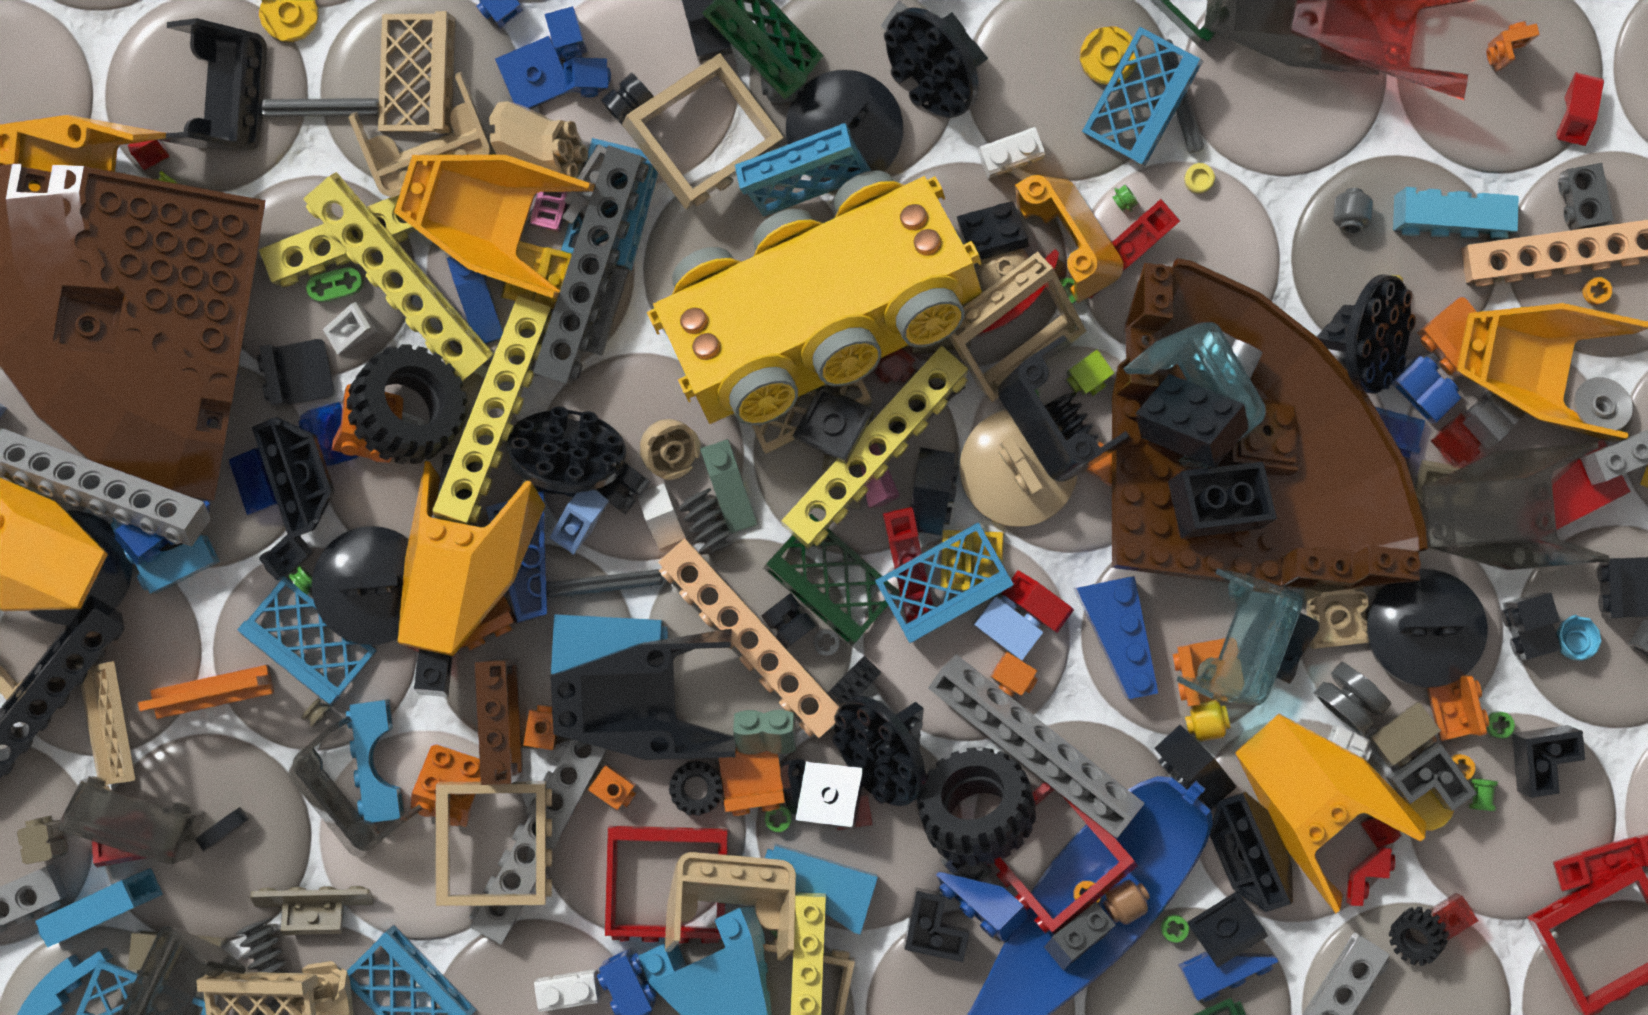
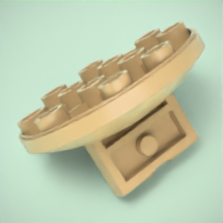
[959,410,1078,527]

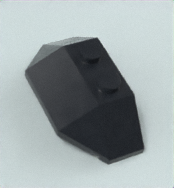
[252,417,335,540]
[1210,792,1293,912]

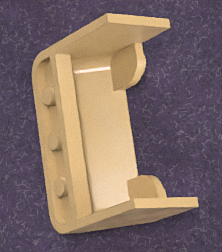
[348,71,490,197]
[665,852,796,961]

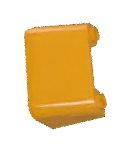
[1015,175,1123,303]

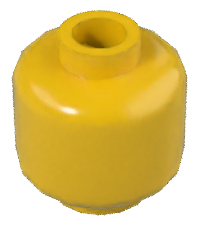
[1185,700,1231,742]

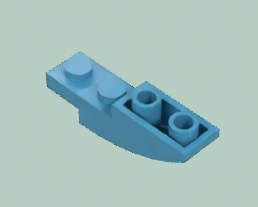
[17,947,113,1015]

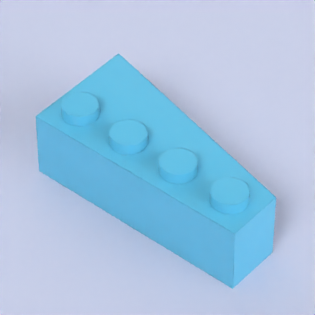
[1393,187,1519,240]

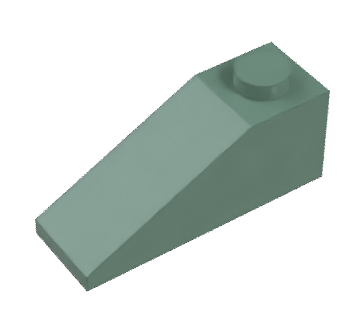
[700,439,758,533]

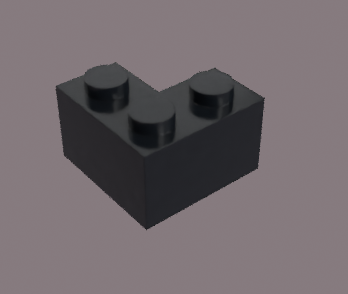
[682,0,732,62]
[910,447,959,536]
[1501,593,1561,660]
[1154,725,1237,810]
[1512,725,1585,798]
[903,887,969,962]

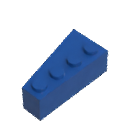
[486,491,547,623]
[1073,576,1158,699]

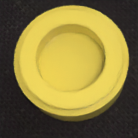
[1184,163,1215,194]

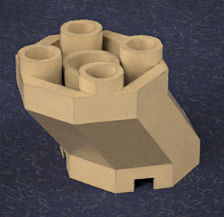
[489,101,588,178]
[286,961,354,1015]

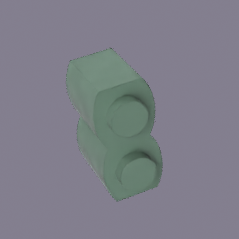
[733,710,797,754]

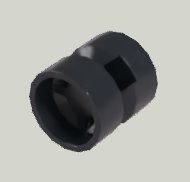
[601,72,654,126]
[596,462,651,515]
[761,593,816,649]

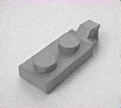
[562,144,607,224]

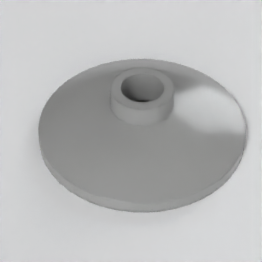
[1574,377,1633,430]

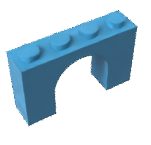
[111,517,220,594]

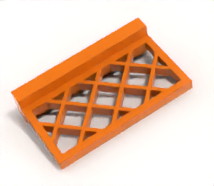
[138,665,274,719]

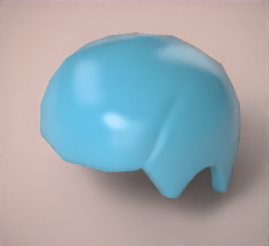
[1556,614,1602,661]

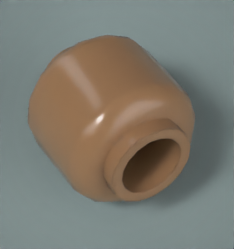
[1103,880,1150,924]

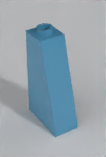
[551,614,668,674]
[765,843,878,934]
[35,868,163,948]

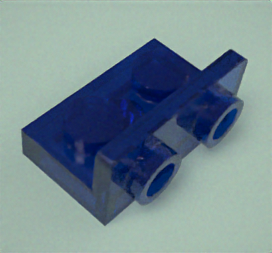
[299,402,358,468]
[1374,406,1426,459]
[228,448,277,515]

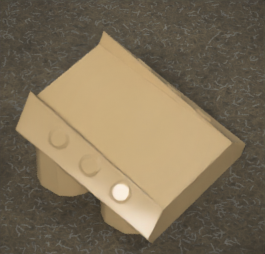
[1304,583,1368,649]

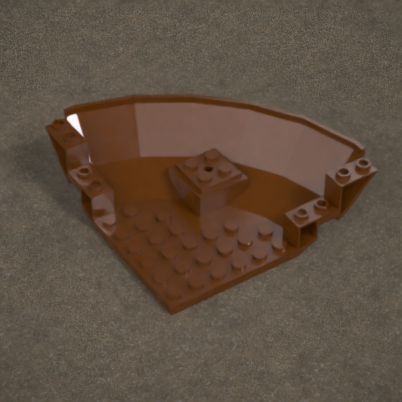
[0,164,266,501]
[1112,258,1429,589]

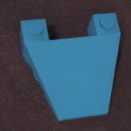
[638,906,772,1015]

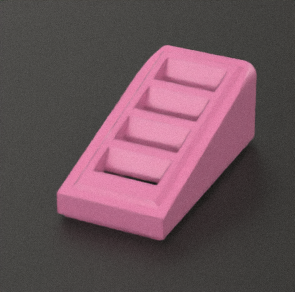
[530,192,567,233]
[861,444,899,508]

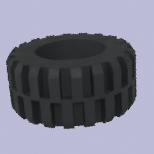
[346,344,468,464]
[917,747,1036,866]

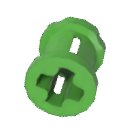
[1469,778,1498,811]

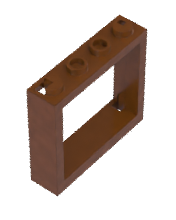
[475,659,524,785]

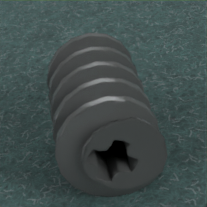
[679,488,736,555]
[236,918,290,973]

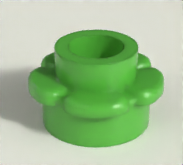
[1112,184,1139,212]

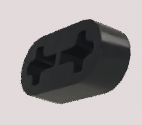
[780,759,806,815]
[195,807,249,852]

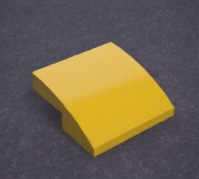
[501,241,572,310]
[941,530,1004,590]

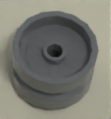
[1314,661,1392,736]

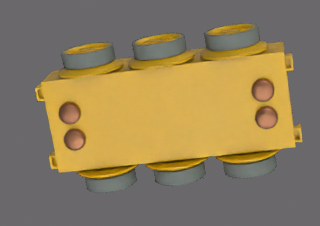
[647,170,982,425]

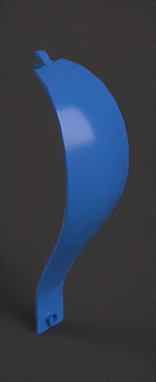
[967,776,1213,1015]

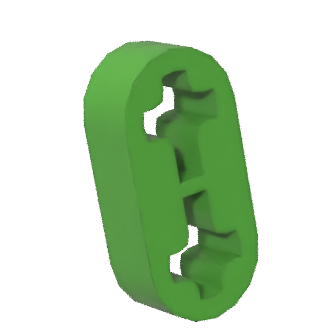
[306,267,364,302]

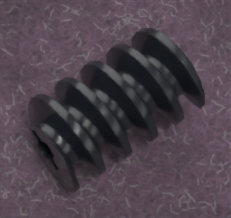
[1045,392,1100,440]

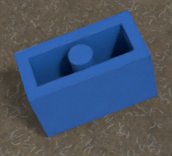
[544,6,588,61]

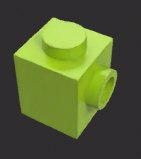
[1066,349,1114,396]

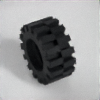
[827,656,881,706]
[669,761,723,816]
[1389,906,1449,966]

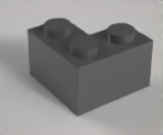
[1386,743,1477,811]

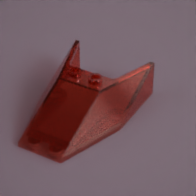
[1291,0,1474,100]

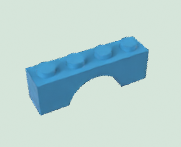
[346,699,405,824]

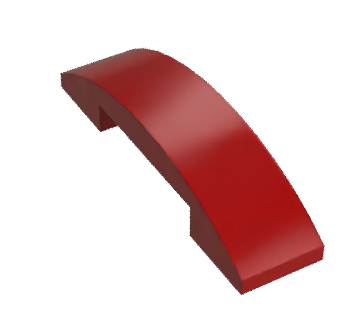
[1089,198,1181,299]
[975,249,1059,337]
[883,507,933,623]
[1553,833,1648,891]

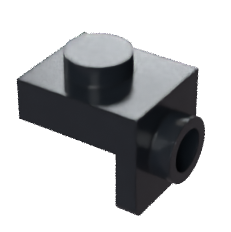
[259,534,314,580]

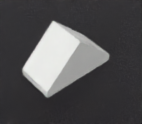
[323,302,378,355]
[637,484,686,549]

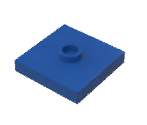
[495,36,569,109]

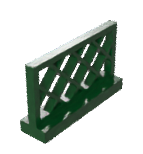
[702,0,824,99]
[763,514,900,646]

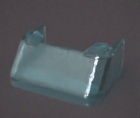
[1123,322,1266,468]
[1176,568,1303,705]

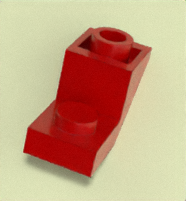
[1556,72,1604,146]
[1001,570,1074,633]
[1346,846,1395,906]

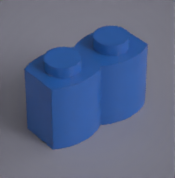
[1392,355,1461,424]

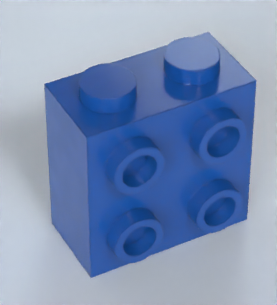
[597,948,658,1015]

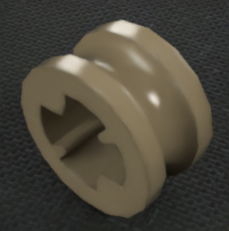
[301,698,330,728]

